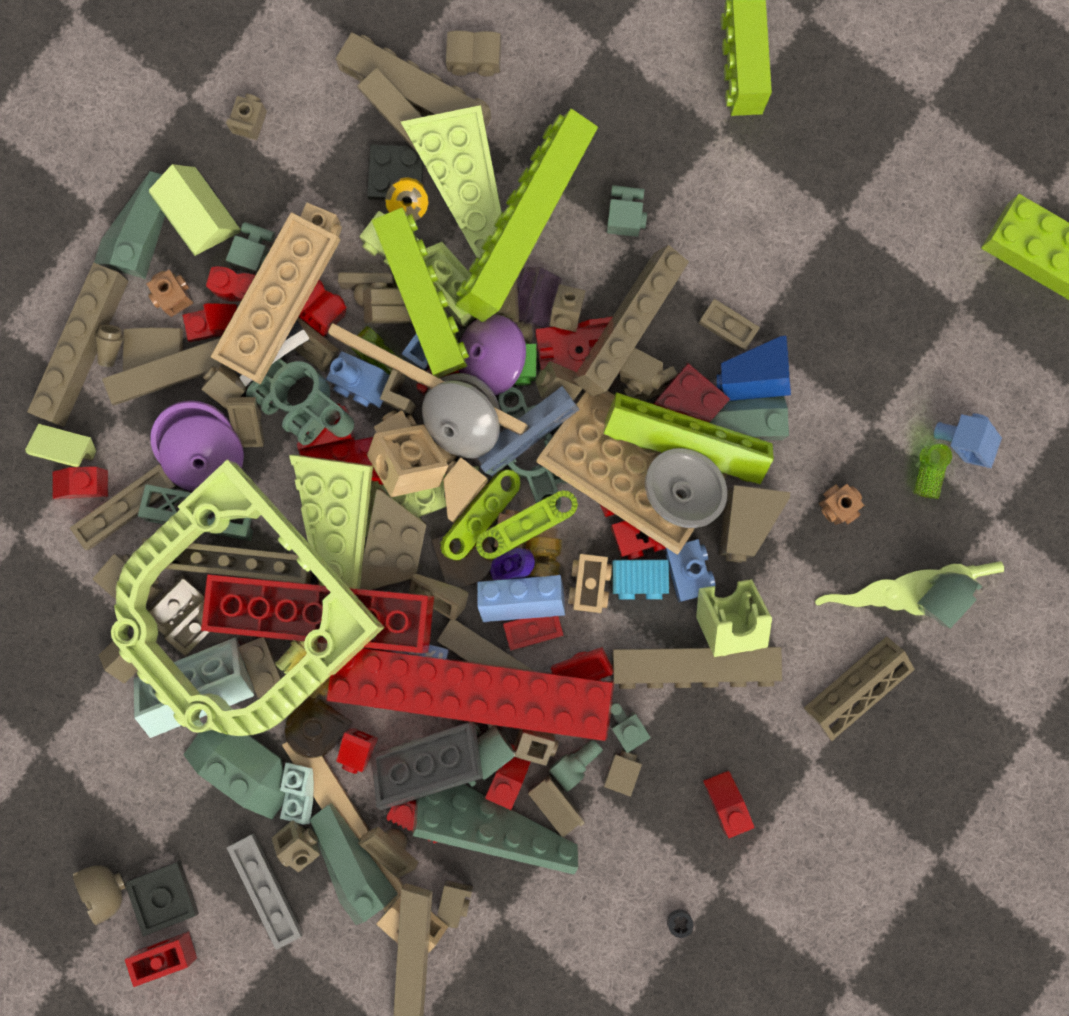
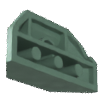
[183,730,285,819]

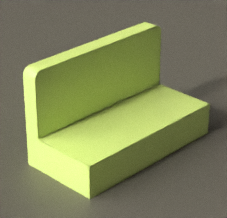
[25,424,96,467]

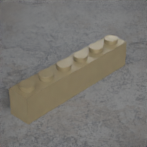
[336,32,491,129]
[572,245,689,396]
[27,262,129,427]
[142,538,313,584]
[612,647,782,689]

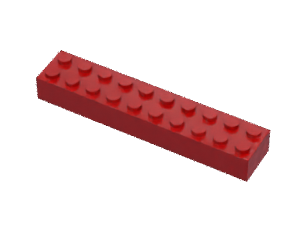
[327,647,615,741]

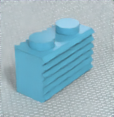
[612,560,669,600]

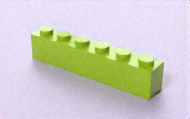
[372,207,469,378]
[604,392,774,484]

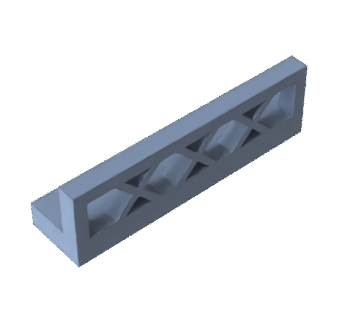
[478,386,580,476]

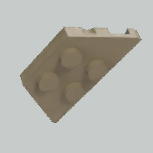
[360,488,426,590]

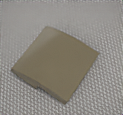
[123,328,183,383]
[148,576,209,656]

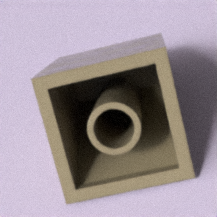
[719,485,791,563]

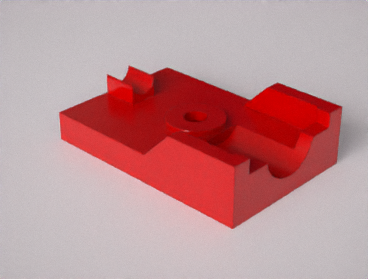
[535,317,620,374]

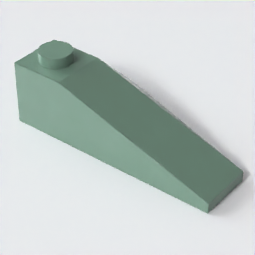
[94,171,165,279]
[309,803,398,925]

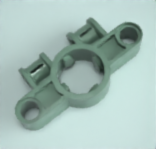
[246,359,354,445]
[499,387,567,511]

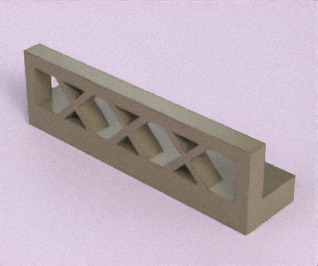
[804,636,915,741]

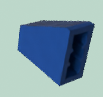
[717,336,791,401]

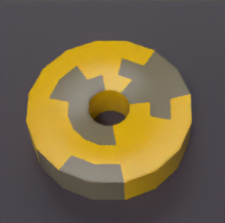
[385,177,429,221]

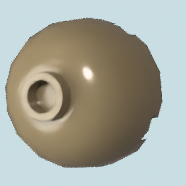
[73,865,126,926]

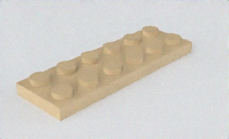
[211,212,341,385]

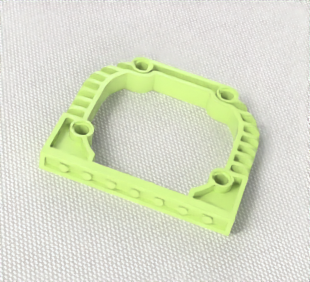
[111,460,384,736]

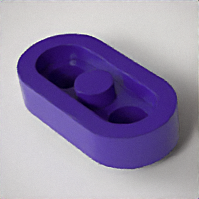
[491,548,535,581]

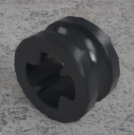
[667,909,694,938]

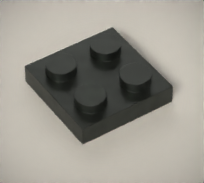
[367,145,424,201]
[124,861,199,937]

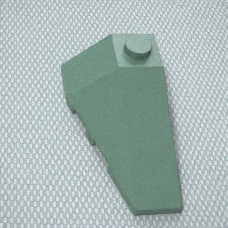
[710,396,789,441]

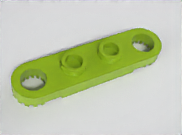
[440,470,520,560]
[476,490,578,559]

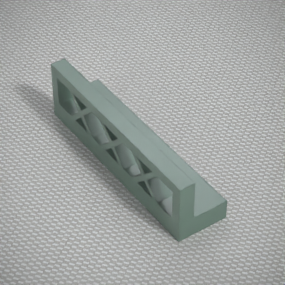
[138,484,253,541]

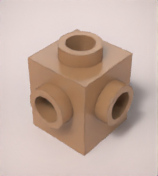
[146,270,194,317]
[819,484,865,525]

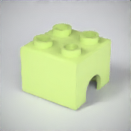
[696,579,772,657]

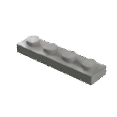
[227,833,303,950]

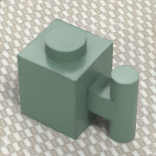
[607,185,647,237]
[226,222,275,276]
[610,702,651,753]

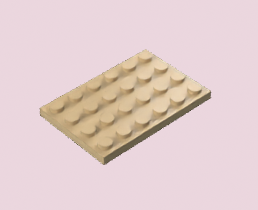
[536,391,728,555]

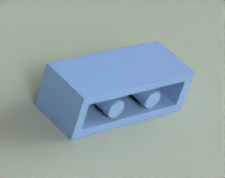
[477,575,565,622]

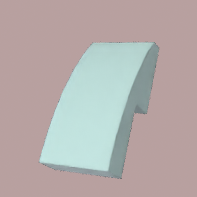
[280,763,314,824]

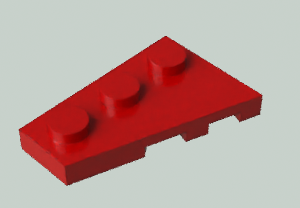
[299,437,383,485]

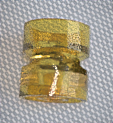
[526,537,562,577]

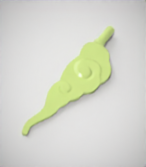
[815,561,1004,615]

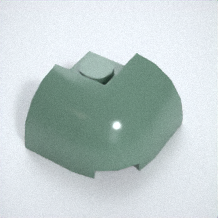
[917,572,982,629]
[469,725,516,787]

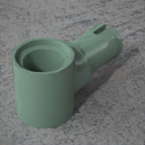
[548,739,603,792]

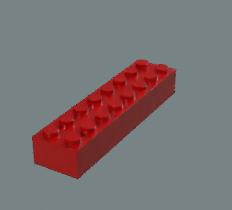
[201,575,434,653]

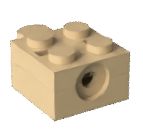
[367,424,457,497]

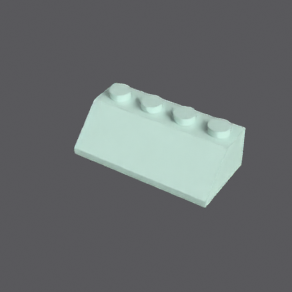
[134,637,254,738]

